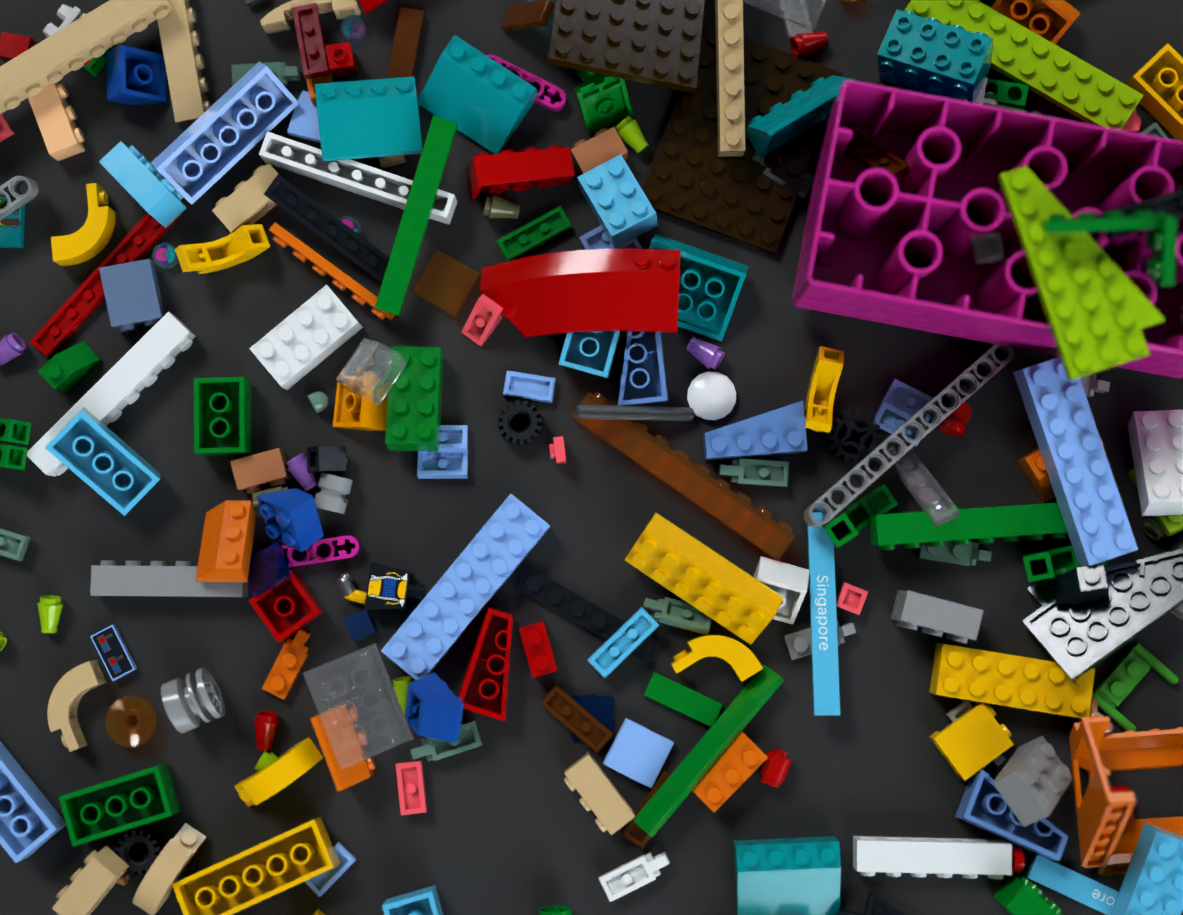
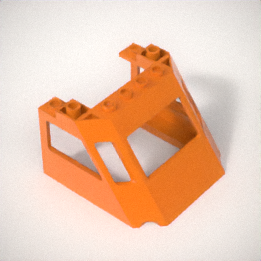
[1069,715,1183,876]

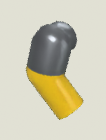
[337,573,366,604]

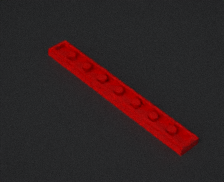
[29,213,183,359]

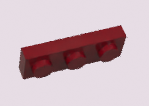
[292,3,330,79]

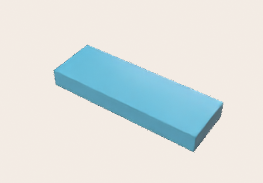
[587,607,659,678]

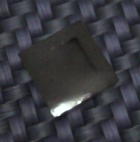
[971,232,1004,265]

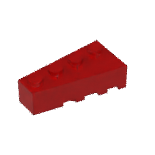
[466,145,575,200]
[458,606,513,721]

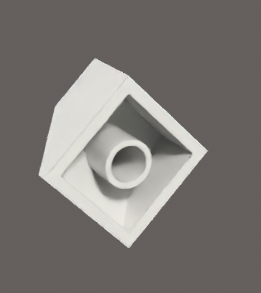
[754,556,810,625]

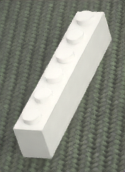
[853,836,1012,879]

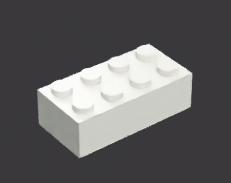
[249,285,363,390]
[1127,410,1183,516]

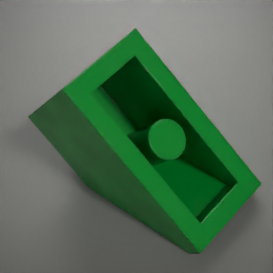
[38,341,101,393]

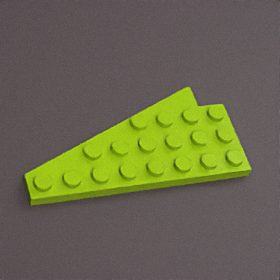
[998,166,1165,381]

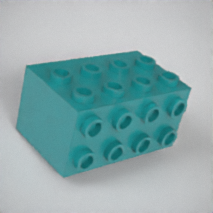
[877,9,993,103]

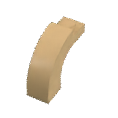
[47,660,107,752]
[132,823,206,915]

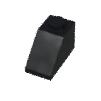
[1052,563,1109,606]

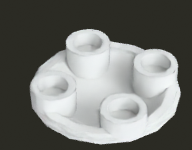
[687,371,736,420]

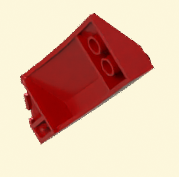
[480,248,680,339]

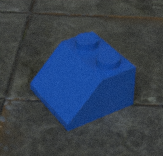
[106,45,167,105]

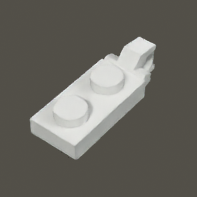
[599,852,670,902]

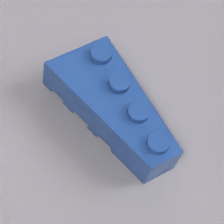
[617,331,669,406]
[703,401,808,460]
[955,769,1068,861]

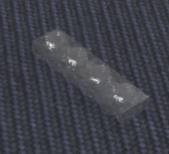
[887,447,959,527]

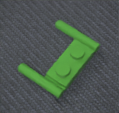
[1092,642,1179,731]

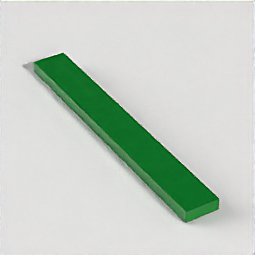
[375,115,458,316]
[633,665,784,838]

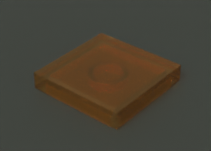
[412,250,480,317]

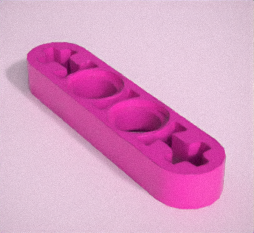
[486,54,566,111]
[262,536,361,569]

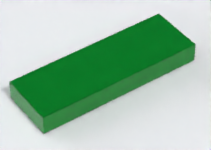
[496,205,573,262]
[643,672,723,727]

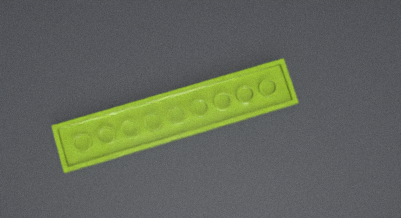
[904,0,1143,130]

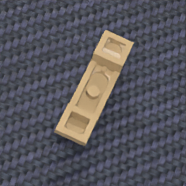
[260,0,361,34]

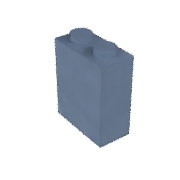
[99,259,165,332]

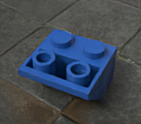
[257,488,324,552]
[404,672,464,742]

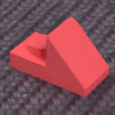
[461,294,504,347]

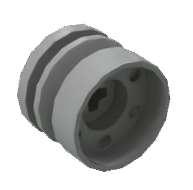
[161,667,225,733]

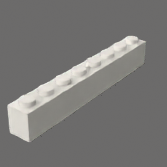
[259,132,457,225]
[27,311,196,477]

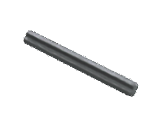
[576,405,694,421]

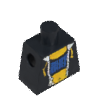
[364,562,425,610]

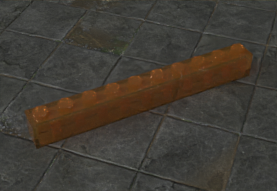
[571,392,795,561]

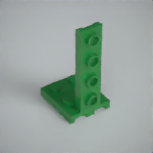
[550,20,633,135]
[1041,210,1177,286]

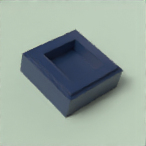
[343,610,377,642]

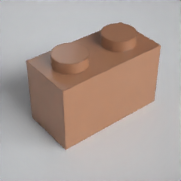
[570,127,628,175]
[230,448,291,495]

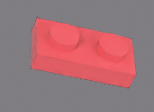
[395,760,427,815]

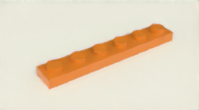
[269,222,396,321]

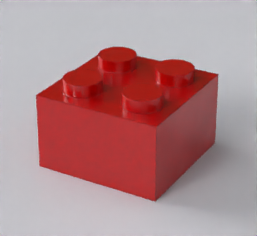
[249,571,325,642]

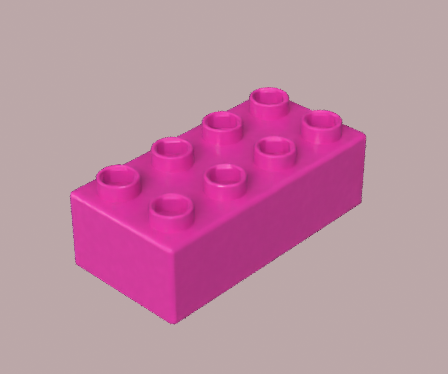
[792,80,1183,379]

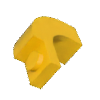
[51,183,116,266]
[175,224,270,274]
[804,346,844,433]
[670,634,763,682]
[234,737,323,807]

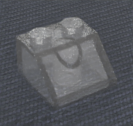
[336,338,406,406]

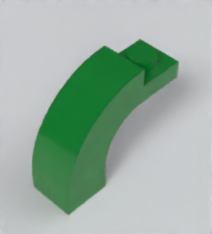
[822,483,898,548]
[1023,545,1107,582]

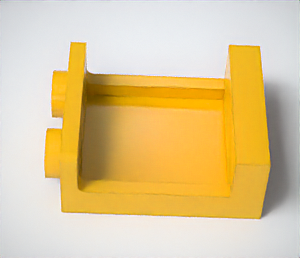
[929,702,1014,781]

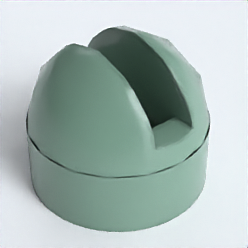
[307,391,328,413]

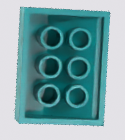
[417,35,538,154]
[745,75,855,158]
[315,77,423,162]
[649,234,749,342]
[733,836,841,915]

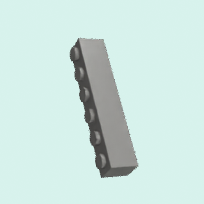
[90,560,249,597]

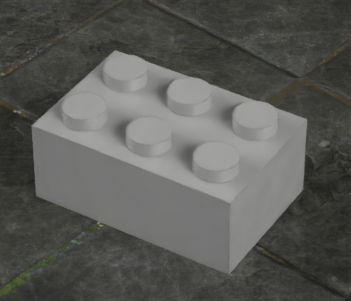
[891,590,983,644]
[993,736,1073,827]

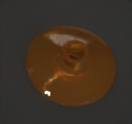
[105,696,157,747]

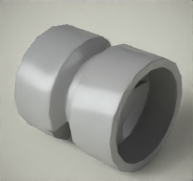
[314,473,353,514]

